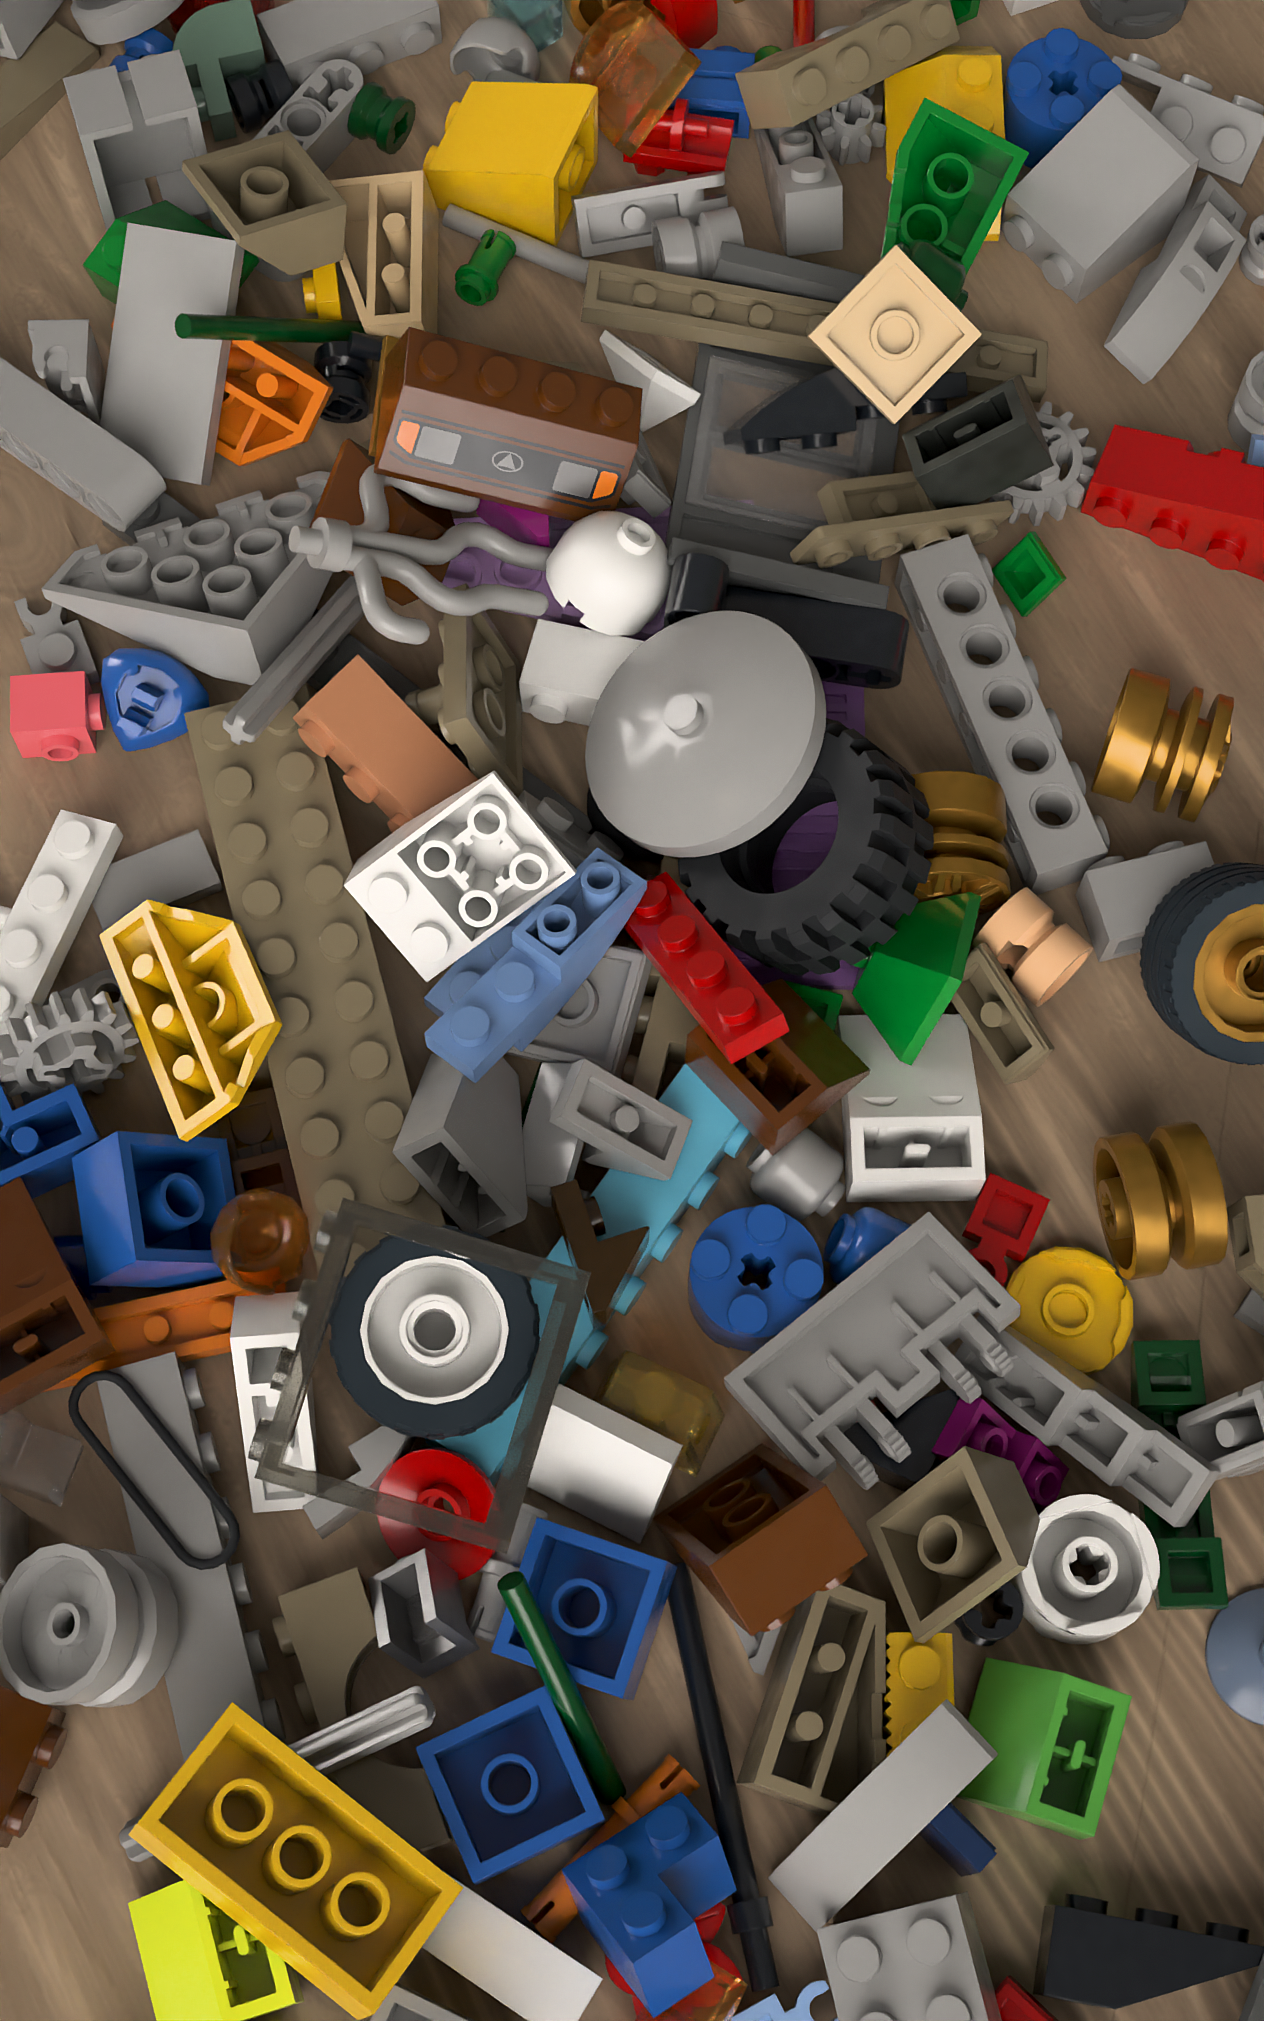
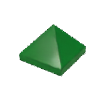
[992,531,1067,617]

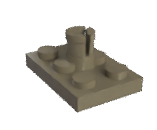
[405,583,523,798]

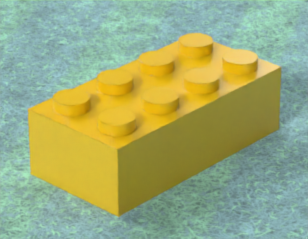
[128,1702,463,2020]

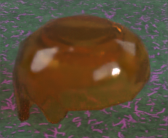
[210,1188,310,1296]

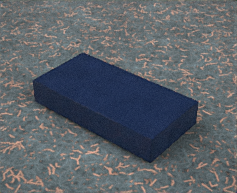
[918,1802,997,1877]

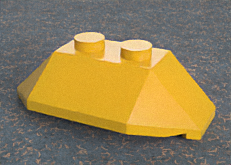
[883,46,1005,241]
[99,899,283,1142]

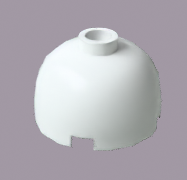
[546,511,672,636]

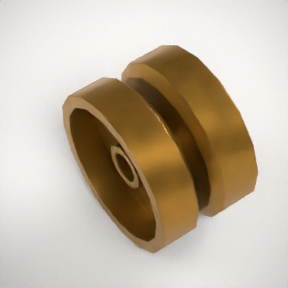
[1093,1121,1228,1281]

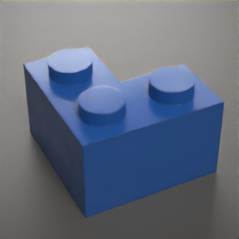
[0,1080,102,1198]
[562,1792,737,2018]

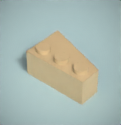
[329,170,439,364]

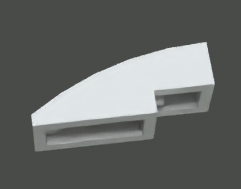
[422,1870,603,2021]

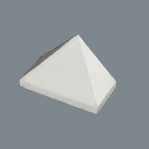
[599,330,701,432]

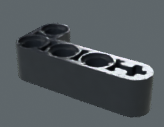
[663,553,909,689]

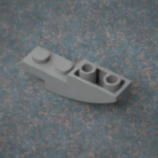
[1103,174,1247,384]

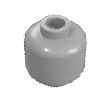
[746,1128,846,1221]

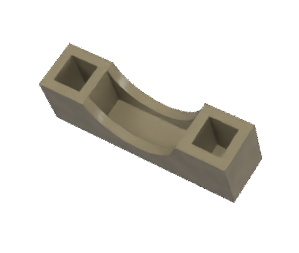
[735,0,960,130]
[272,1567,452,1853]

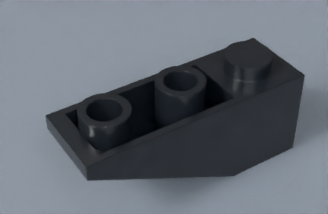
[1033,1894,1264,2009]

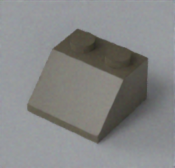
[182,130,347,276]
[866,1446,1040,1643]

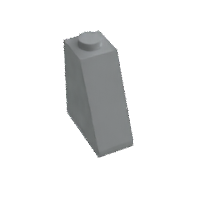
[392,1053,528,1237]

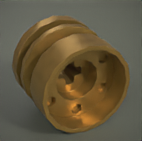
[1091,667,1234,823]
[911,771,1011,916]

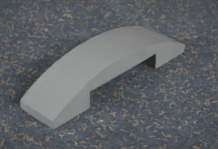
[768,1699,998,1932]

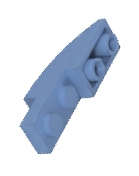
[424,847,647,1084]

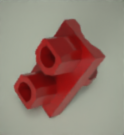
[623,98,734,177]

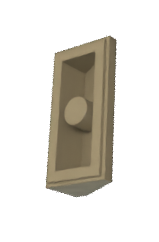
[951,943,1055,1085]

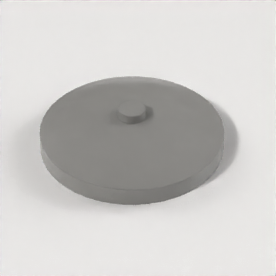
[585,611,826,857]

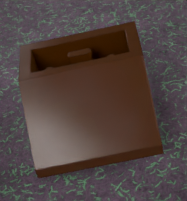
[685,978,870,1156]

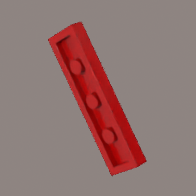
[624,871,790,1064]

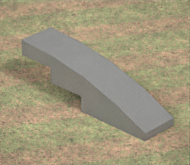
[954,1315,1221,1527]

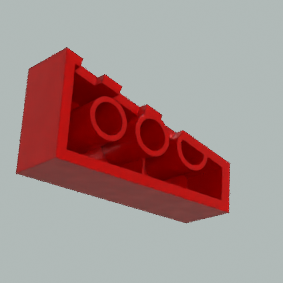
[1080,424,1264,582]

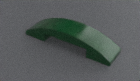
[1131,1340,1229,1610]

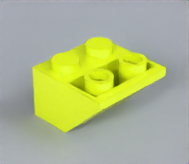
[128,1880,304,2021]

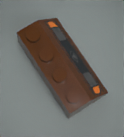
[374,327,643,522]

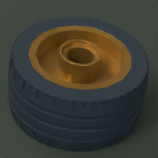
[1139,862,1264,1065]

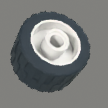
[329,1225,540,1440]

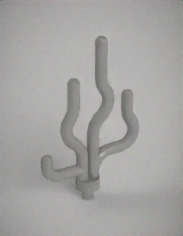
[289,464,554,645]

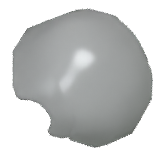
[450,17,541,82]

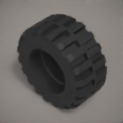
[678,718,934,976]

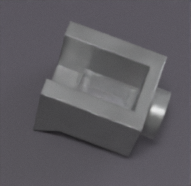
[368,1548,480,1679]

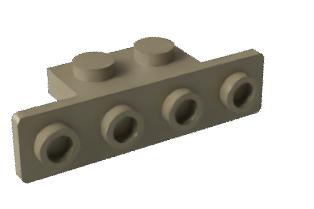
[790,471,1014,568]

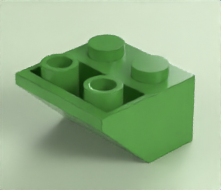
[956,1657,1132,1840]

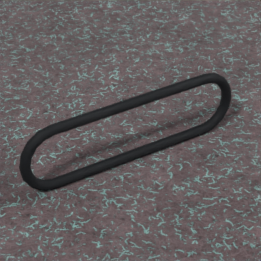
[68,1370,240,1570]

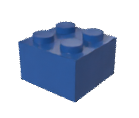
[72,1131,246,1288]
[491,1517,677,1700]
[415,1685,605,1885]

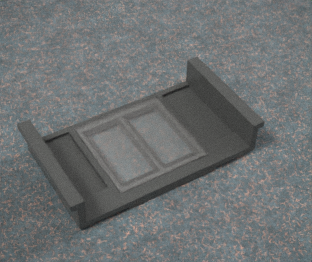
[665,241,900,610]

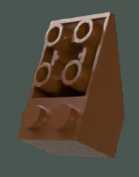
[0,1177,116,1416]

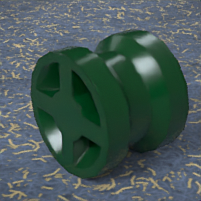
[347,82,416,155]

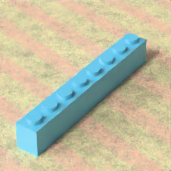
[425,1064,752,1487]

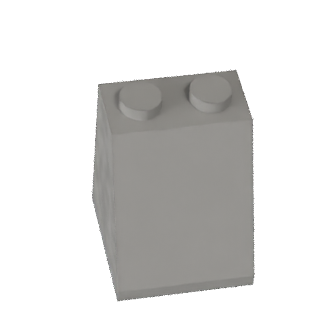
[1000,84,1199,304]

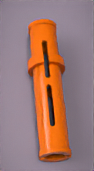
[520,1753,701,1944]

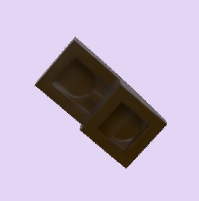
[216,1087,303,1227]

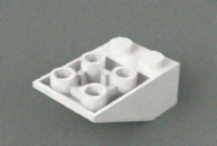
[344,770,577,982]
[838,1014,986,1202]

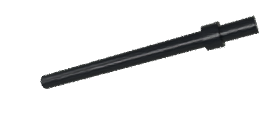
[667,1562,780,1992]

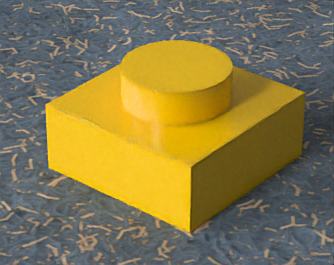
[302,262,343,320]

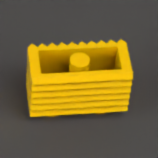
[882,1632,955,1758]

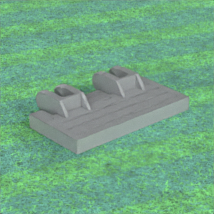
[724,1212,1021,1490]

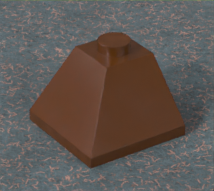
[309,438,455,606]

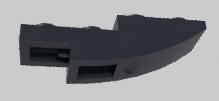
[723,367,968,455]

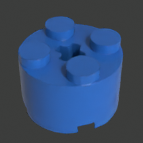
[1003,28,1122,169]
[688,1204,824,1353]

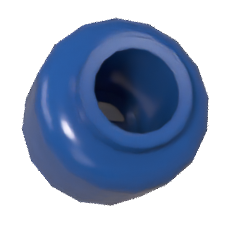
[823,1207,911,1285]

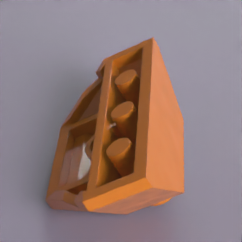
[111,319,333,466]

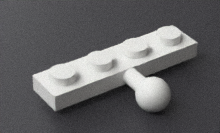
[0,810,124,1035]

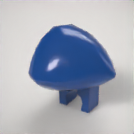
[101,648,210,752]

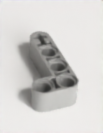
[207,59,364,282]

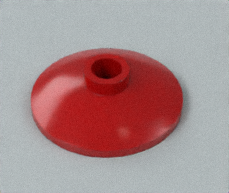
[376,1447,503,1580]

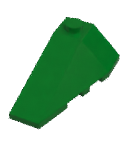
[881,98,1029,275]

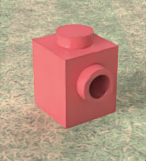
[10,671,106,761]

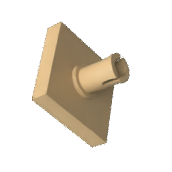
[807,245,982,424]

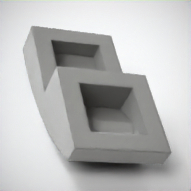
[302,1425,417,1540]

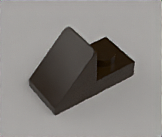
[551,1179,650,1329]

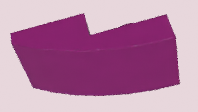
[931,1398,1069,1515]

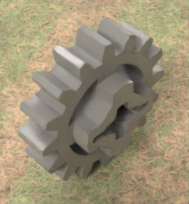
[989,401,1096,526]
[0,988,139,1105]

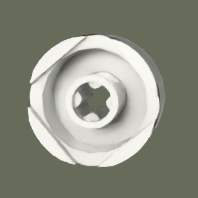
[1009,1494,1160,1644]

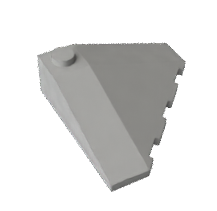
[41,471,333,685]

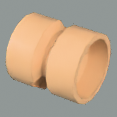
[971,887,1093,1007]

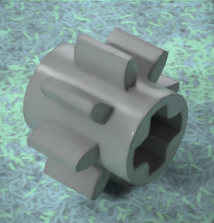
[816,92,886,166]

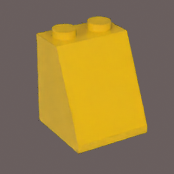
[422,81,598,247]

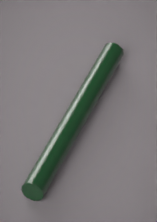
[175,313,366,344]
[497,1571,626,1805]

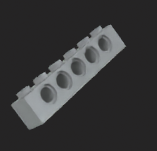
[894,534,1110,895]

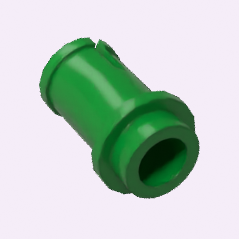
[455,229,516,306]

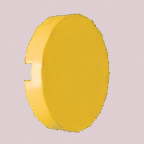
[1005,1246,1133,1376]

